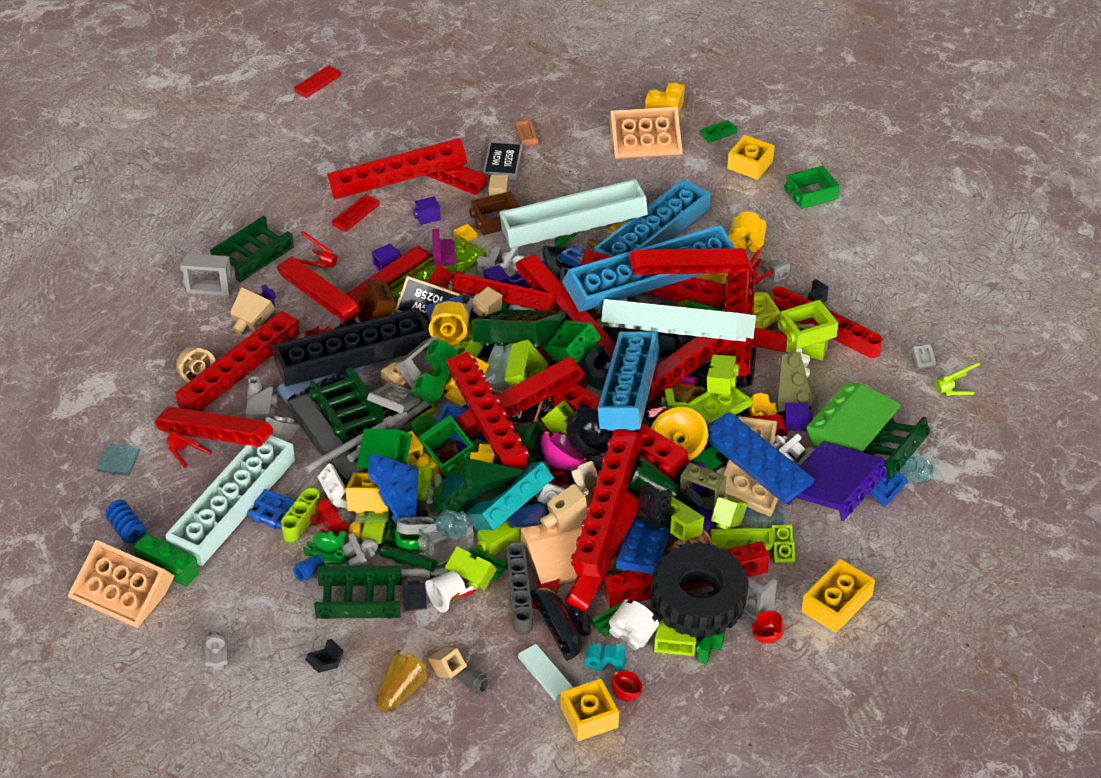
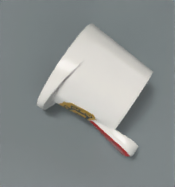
[425,571,475,613]

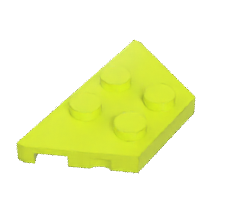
[753,292,780,329]

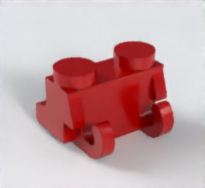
[310,499,349,534]

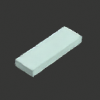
[518,644,573,701]

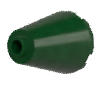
[513,422,544,462]
[627,454,680,498]

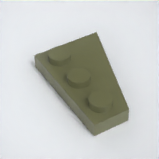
[776,352,814,414]

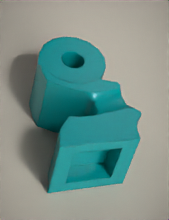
[584,643,626,672]

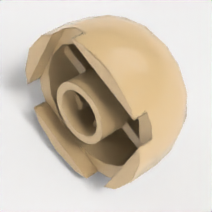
[176,346,216,382]

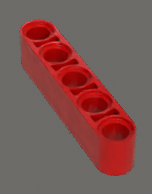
[425,165,488,195]

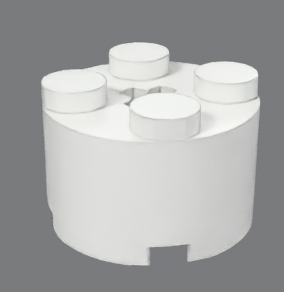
[609,600,659,650]

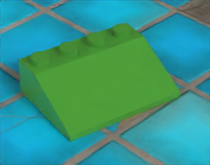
[807,382,901,452]

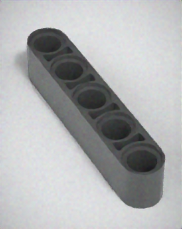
[506,542,533,635]

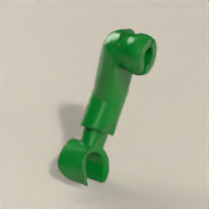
[554,232,577,247]
[303,541,346,565]

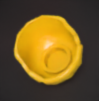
[748,393,777,417]

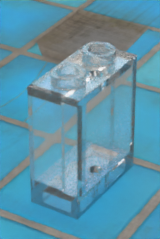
[418,511,474,567]

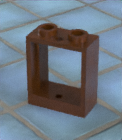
[469,191,520,235]
[358,279,395,322]

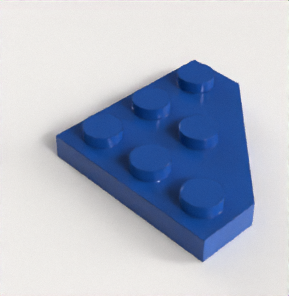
[368,454,418,524]

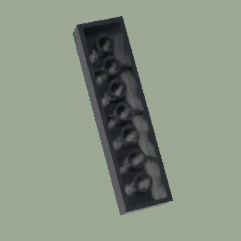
[273,308,431,387]

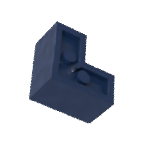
[507,482,549,528]

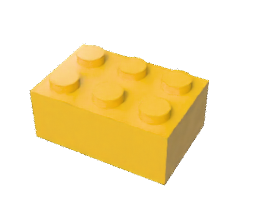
[801,559,875,633]

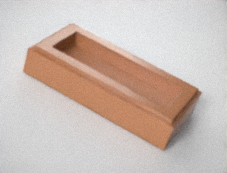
[515,120,538,146]

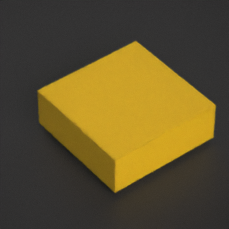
[453,223,478,244]

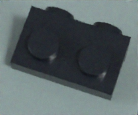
[638,482,672,531]

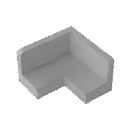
[744,578,777,620]

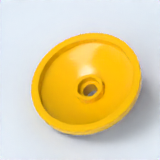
[651,407,708,461]

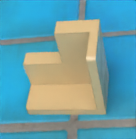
[570,460,598,506]

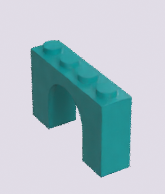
[464,462,554,530]

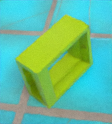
[778,300,838,349]
[504,340,548,387]

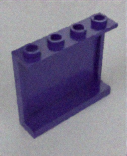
[786,441,887,521]

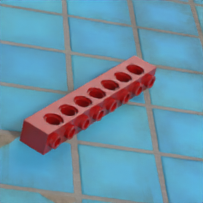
[327,138,468,200]
[580,249,726,309]
[720,265,756,378]
[175,311,300,411]
[446,351,529,469]
[550,383,689,478]
[571,430,641,577]
[604,541,770,608]

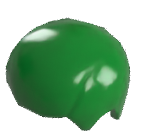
[395,530,426,552]
[313,531,347,553]

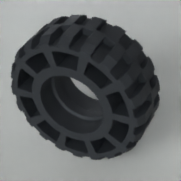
[650,542,749,638]

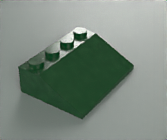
[471,309,566,347]
[433,458,523,517]

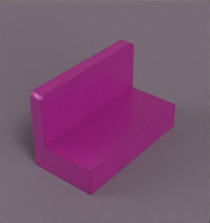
[432,229,456,266]

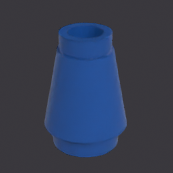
[293,555,324,581]

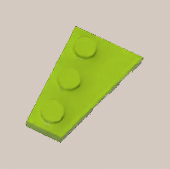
[710,528,774,551]

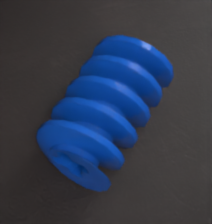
[105,499,147,543]

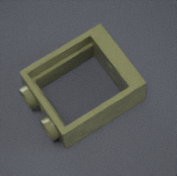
[679,462,727,512]

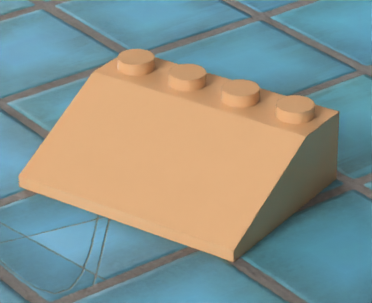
[609,107,682,159]
[521,524,617,585]
[67,540,174,628]

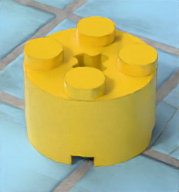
[729,212,767,253]
[429,301,469,346]

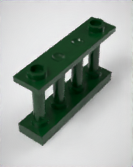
[210,216,294,282]
[309,367,385,444]
[863,417,930,480]
[314,565,403,619]

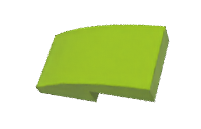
[361,511,390,545]
[771,525,796,563]

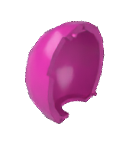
[540,431,587,471]

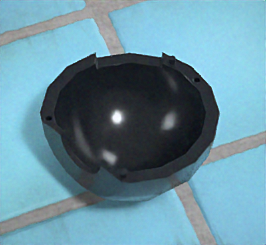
[583,343,611,390]
[566,406,612,456]

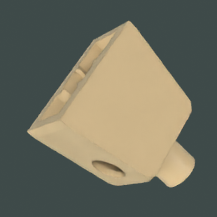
[230,288,275,334]
[540,484,587,532]

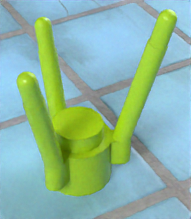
[935,362,980,397]

